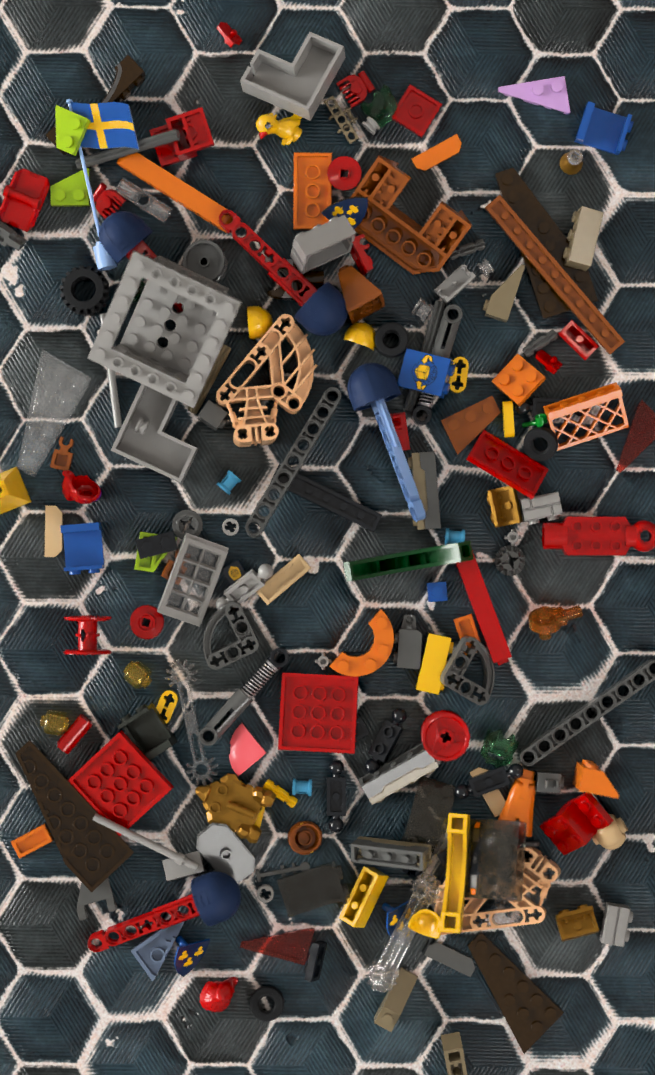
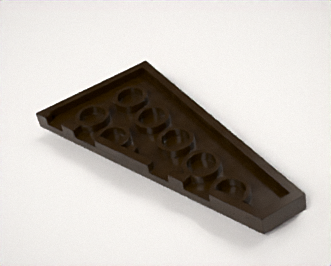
[468,931,564,1054]

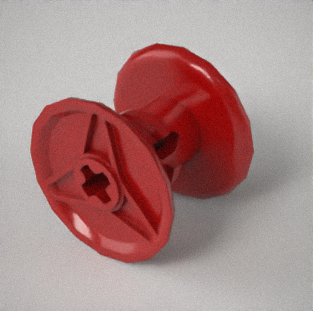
[63,615,112,655]
[420,710,470,762]

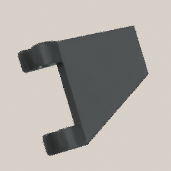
[77,877,118,921]

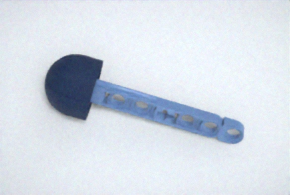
[347,363,426,522]

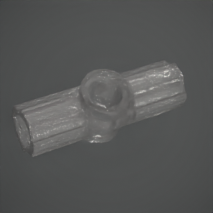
[115,178,173,223]

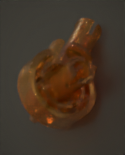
[529,605,583,640]

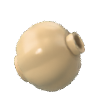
[592,814,628,850]

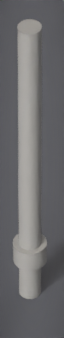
[100,313,122,428]
[93,813,199,871]

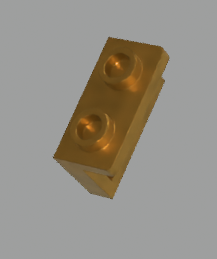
[487,486,523,528]
[555,904,599,942]

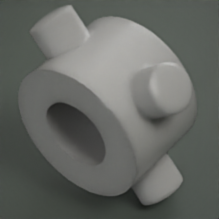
[504,529,521,546]
[315,653,332,670]

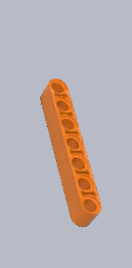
[116,153,233,233]

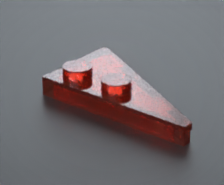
[616,400,655,474]
[240,927,315,965]

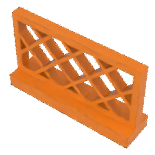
[543,382,629,451]

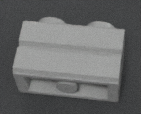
[519,492,563,525]
[599,902,633,947]

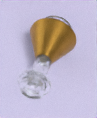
[560,149,583,175]

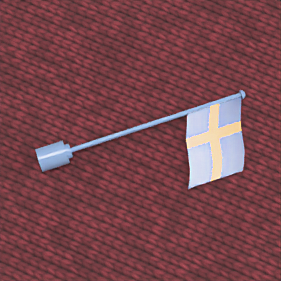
[66,99,139,271]

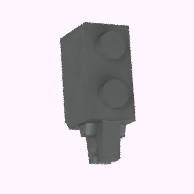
[393,614,422,669]

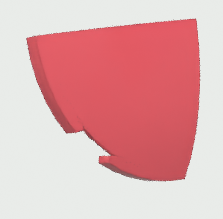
[229,723,267,776]

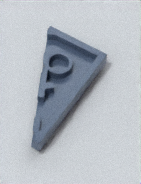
[131,911,187,981]

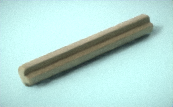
[188,344,231,414]

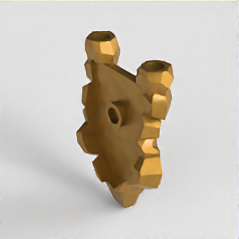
[195,773,276,843]

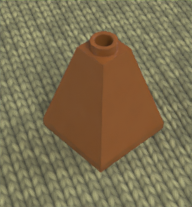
[338,265,386,325]

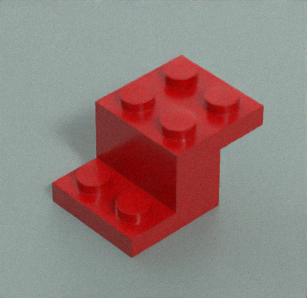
[149,107,214,168]
[540,792,613,855]

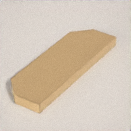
[45,506,63,557]
[470,767,506,817]

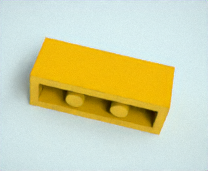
[416,632,454,695]
[339,866,389,928]

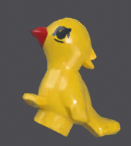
[256,113,302,146]

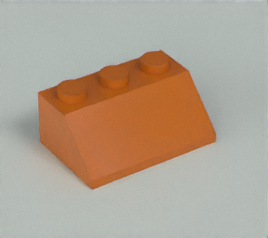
[572,759,619,799]

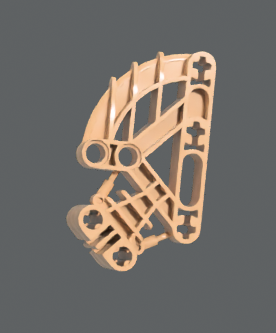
[216,314,318,447]
[432,847,561,935]

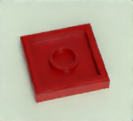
[390,84,442,138]

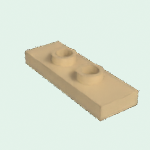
[257,554,311,605]

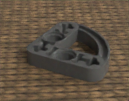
[203,601,259,670]
[440,636,495,705]

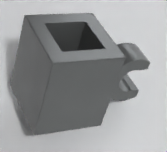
[197,395,232,432]
[535,770,564,793]

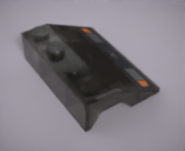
[465,819,527,902]

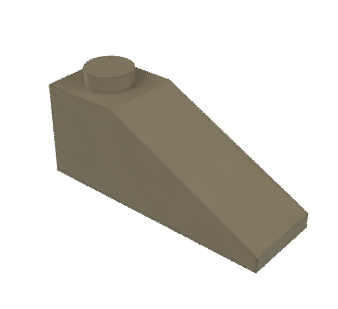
[482,264,525,323]
[374,967,418,1032]
[441,1032,467,1075]

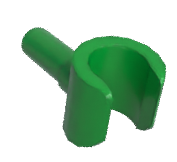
[522,413,547,428]

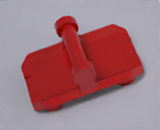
[0,168,50,232]

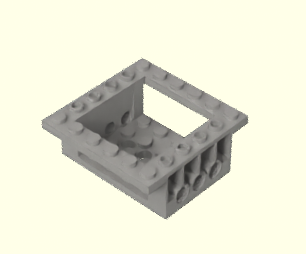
[88,251,242,408]

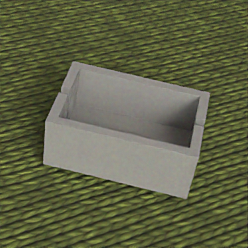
[290,215,356,274]

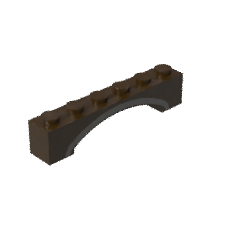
[46,55,146,155]

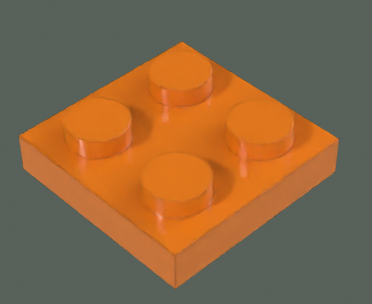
[491,353,546,407]

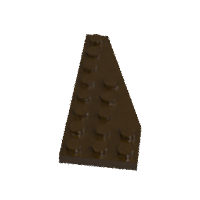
[495,168,598,320]
[15,740,134,893]

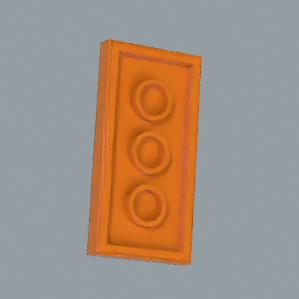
[293,153,332,230]

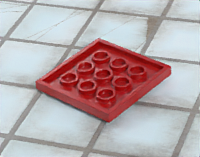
[278,673,359,754]
[67,730,174,837]

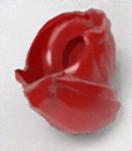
[62,470,102,504]
[199,977,238,1012]

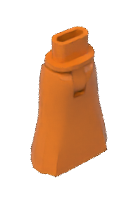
[495,769,536,837]

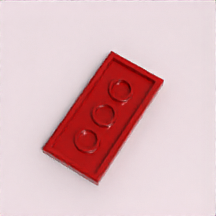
[466,430,549,499]

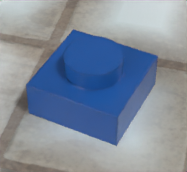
[427,581,448,602]

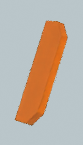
[411,134,462,171]

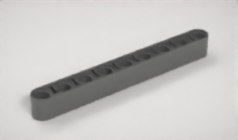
[245,387,341,538]
[519,659,655,766]

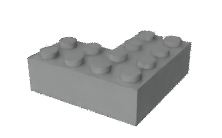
[240,32,346,121]
[111,384,198,484]

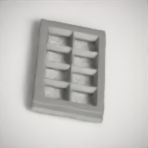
[157,533,229,627]

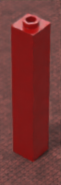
[456,551,512,665]

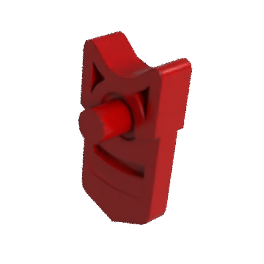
[217,22,243,48]
[535,350,563,374]

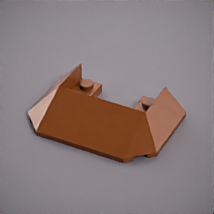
[350,155,472,275]

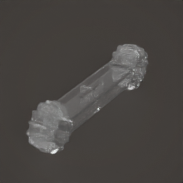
[165,659,218,785]
[366,873,442,993]

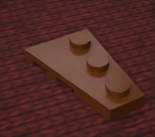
[441,395,501,455]

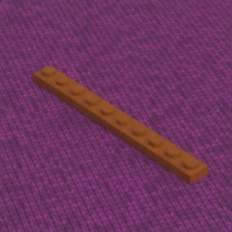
[485,195,625,355]

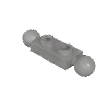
[216,564,273,609]

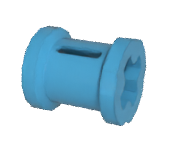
[217,470,242,495]
[445,528,465,545]
[292,778,312,796]

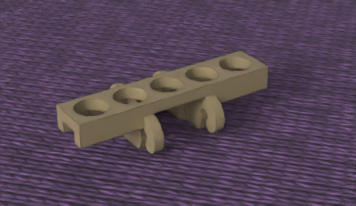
[324,96,359,144]

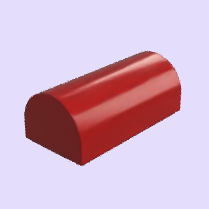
[558,320,599,360]
[57,714,93,754]

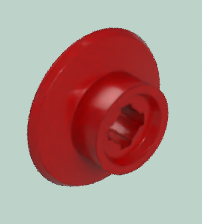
[327,156,362,191]
[130,605,164,639]

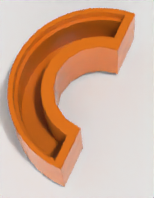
[329,609,394,677]

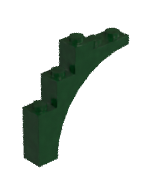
[343,541,474,582]

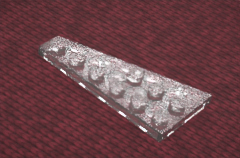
[17,349,92,477]

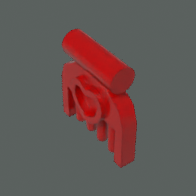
[336,70,375,108]
[89,183,126,219]

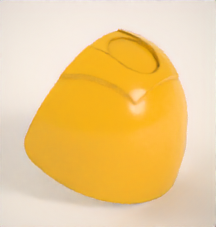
[247,306,273,339]
[343,322,376,351]
[408,909,441,939]

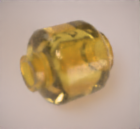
[123,661,152,689]
[40,709,69,736]

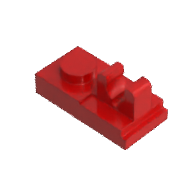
[350,234,373,275]
[390,412,410,451]

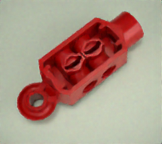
[542,517,655,555]

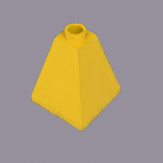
[0,467,31,515]

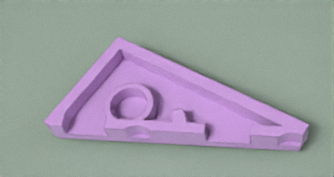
[498,76,571,114]

